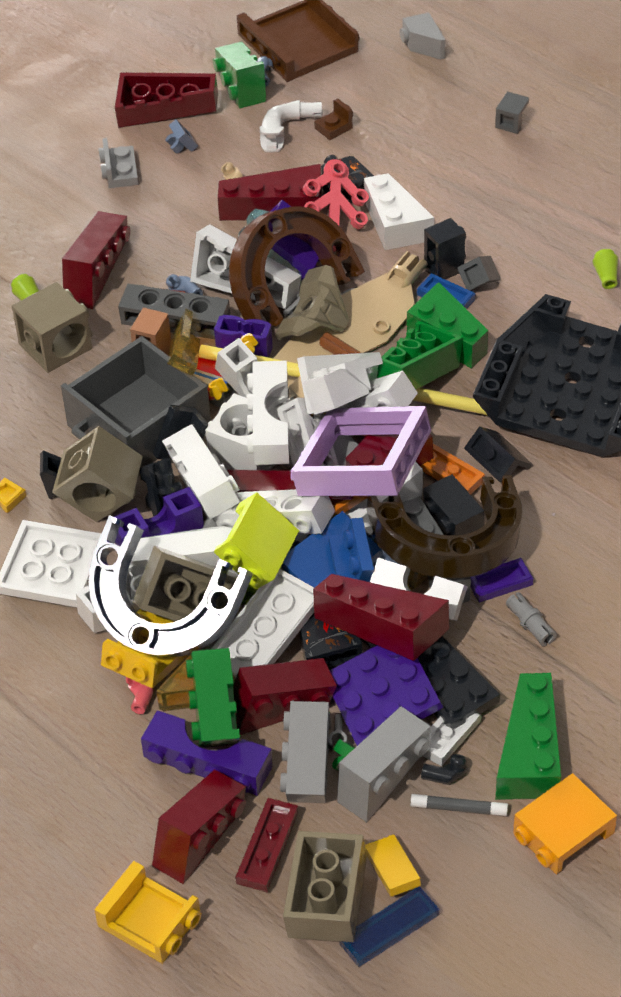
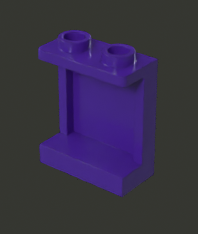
[268,200,320,281]

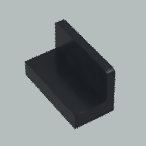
[153,405,208,460]
[464,426,532,482]

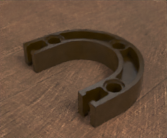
[366,475,522,578]

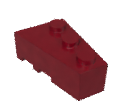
[345,434,434,466]
[233,658,337,736]
[152,769,246,884]

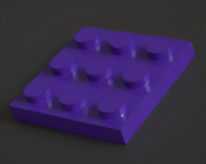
[330,645,443,746]

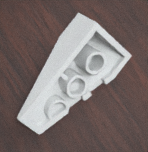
[130,526,239,576]

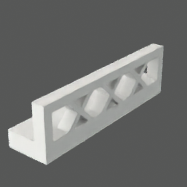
[277,398,339,467]

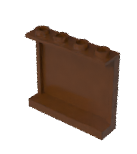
[237,0,360,82]

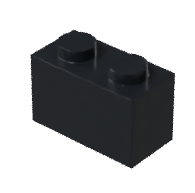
[424,218,467,280]
[423,474,484,536]

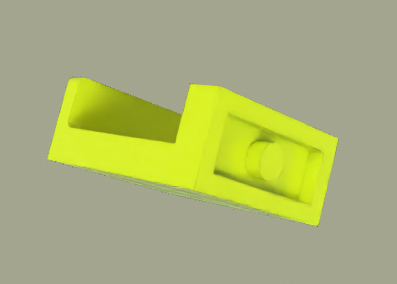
[214,492,299,589]

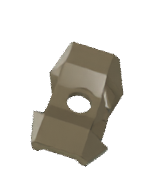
[275,265,349,340]

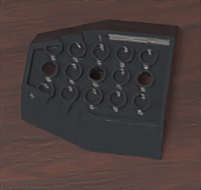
[473,294,621,457]

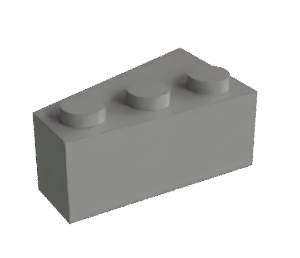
[280,701,331,803]
[337,707,431,823]

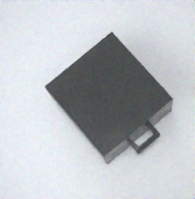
[61,336,211,469]

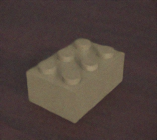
[133,545,238,636]
[283,831,367,942]

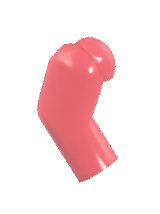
[126,677,154,714]

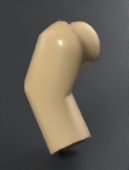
[221,162,243,179]

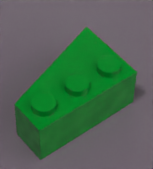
[213,41,266,109]
[185,648,240,748]

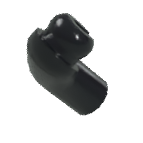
[421,754,467,784]

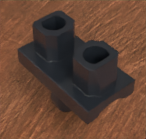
[139,459,182,516]

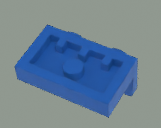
[328,518,374,582]

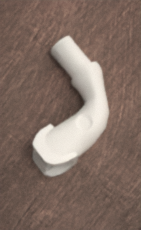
[260,100,322,152]

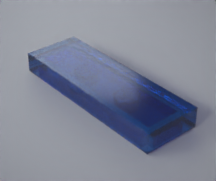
[339,886,439,967]

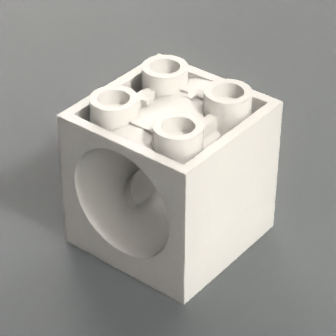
[205,394,280,470]

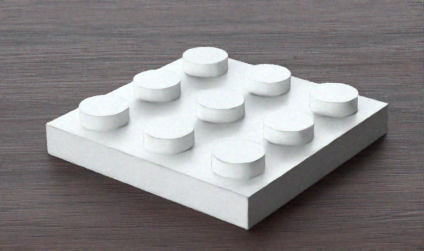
[0,520,102,608]

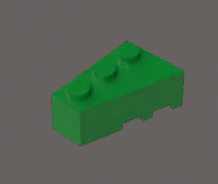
[407,282,488,369]

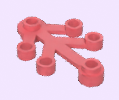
[303,159,369,252]

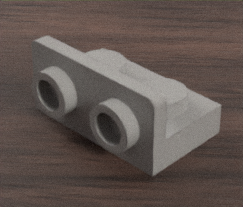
[99,138,138,188]

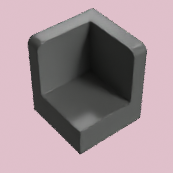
[495,91,529,134]
[457,256,501,291]

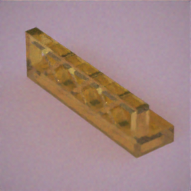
[167,309,200,376]

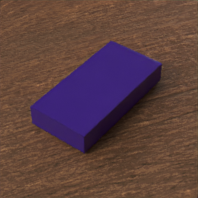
[470,558,533,603]

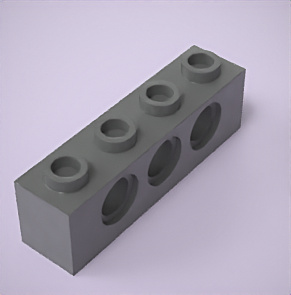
[118,283,231,339]

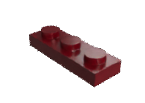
[235,798,299,892]

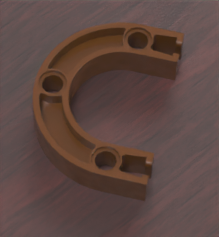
[229,207,365,326]

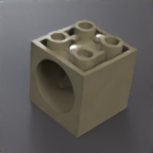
[12,282,92,373]
[52,426,143,522]

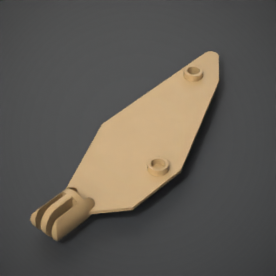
[273,251,428,388]

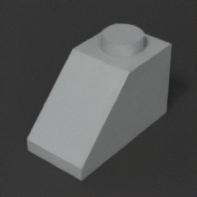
[400,12,445,60]

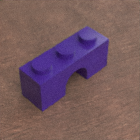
[114,487,204,546]

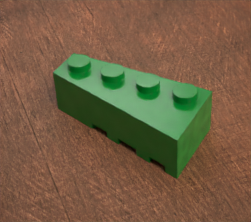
[377,320,463,390]
[495,673,561,800]

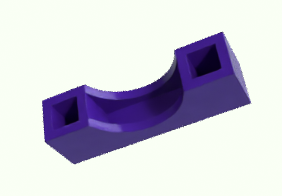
[141,710,273,796]

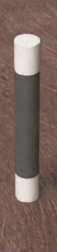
[411,794,508,816]

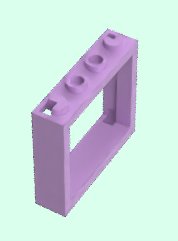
[291,406,431,496]

